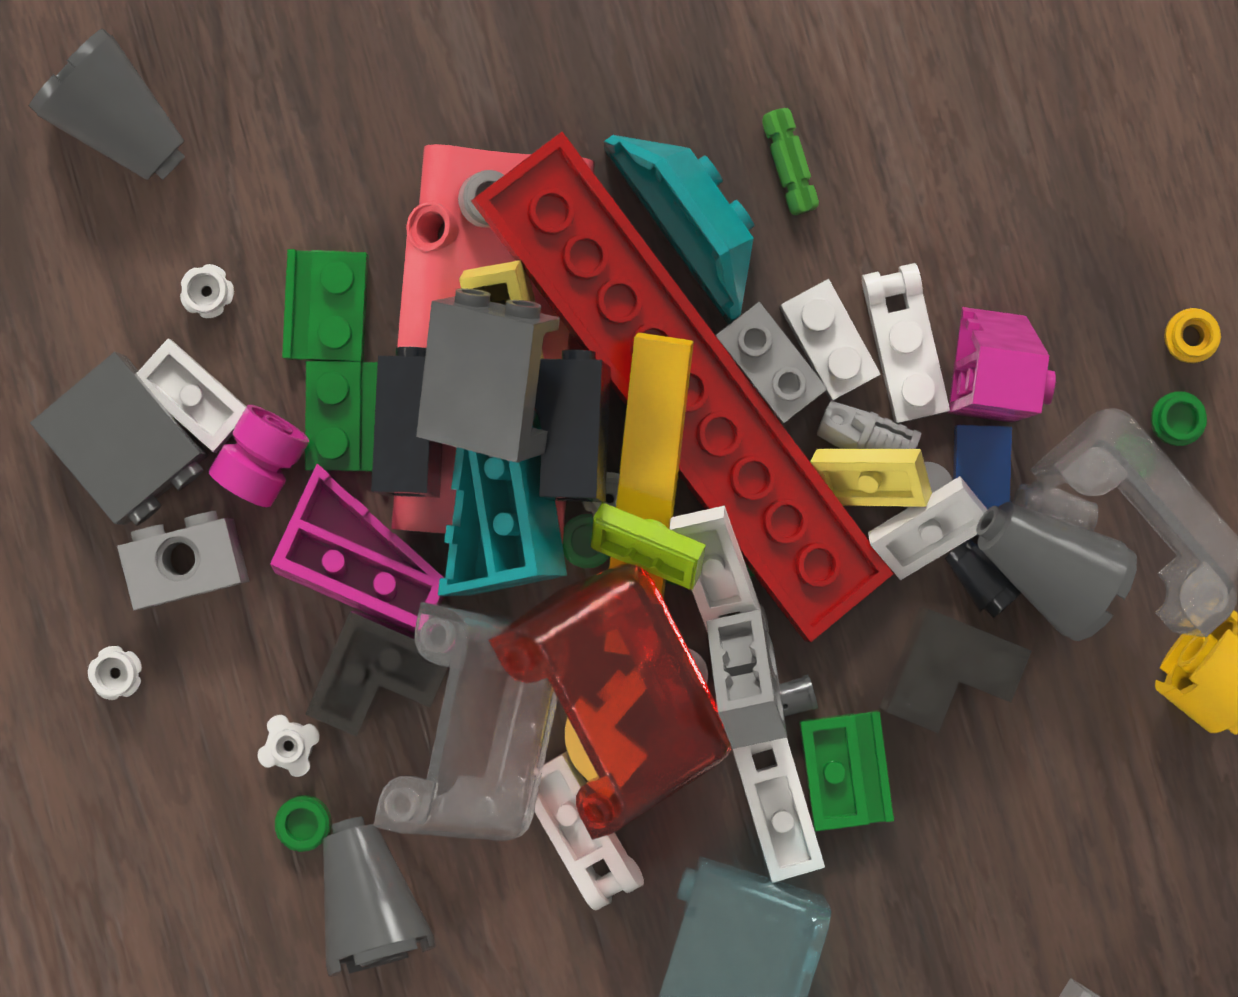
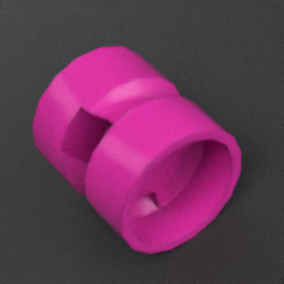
[209,405,309,508]

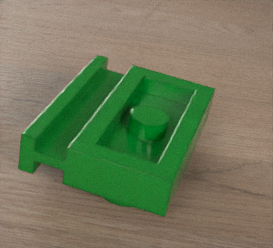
[282,249,369,362]
[305,361,378,471]
[799,710,894,831]

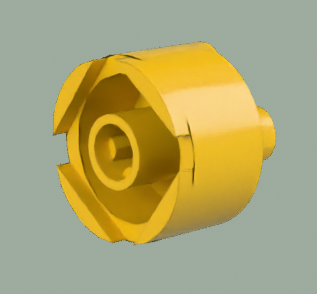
[1155,605,1238,735]

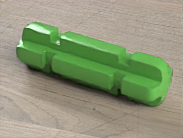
[762,108,819,215]

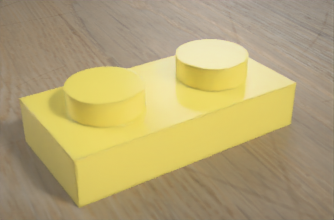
[810,449,932,507]

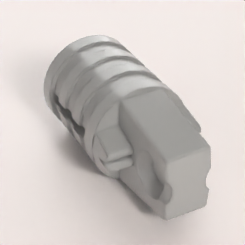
[817,401,922,449]

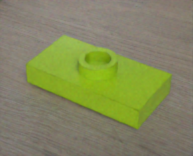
[591,502,706,589]

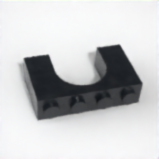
[371,347,611,502]

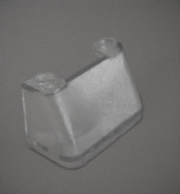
[1029,408,1238,638]
[373,602,567,841]

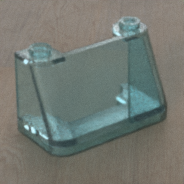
[658,856,831,997]

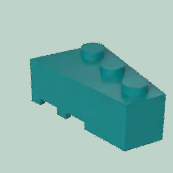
[438,410,567,596]

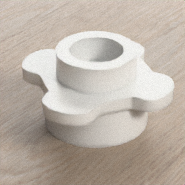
[258,715,320,777]

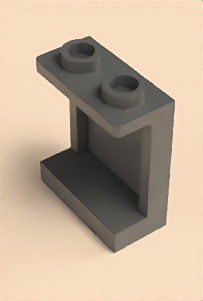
[416,288,560,463]
[30,351,209,526]

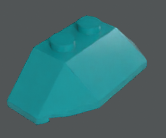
[604,135,755,325]

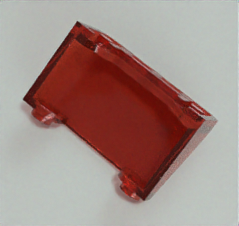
[488,564,732,840]

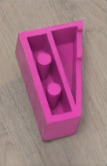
[947,307,1056,423]
[270,464,444,639]

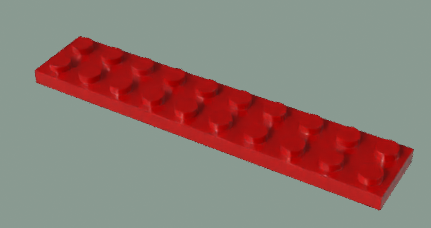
[471,132,894,642]

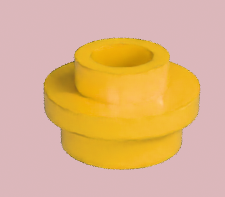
[1164,308,1221,363]

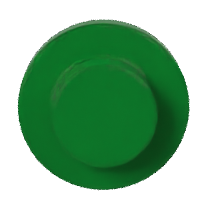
[1151,391,1207,446]

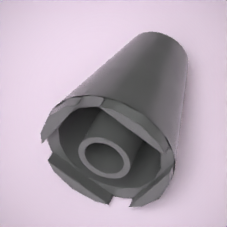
[29,29,185,180]
[976,502,1137,641]
[323,817,436,977]

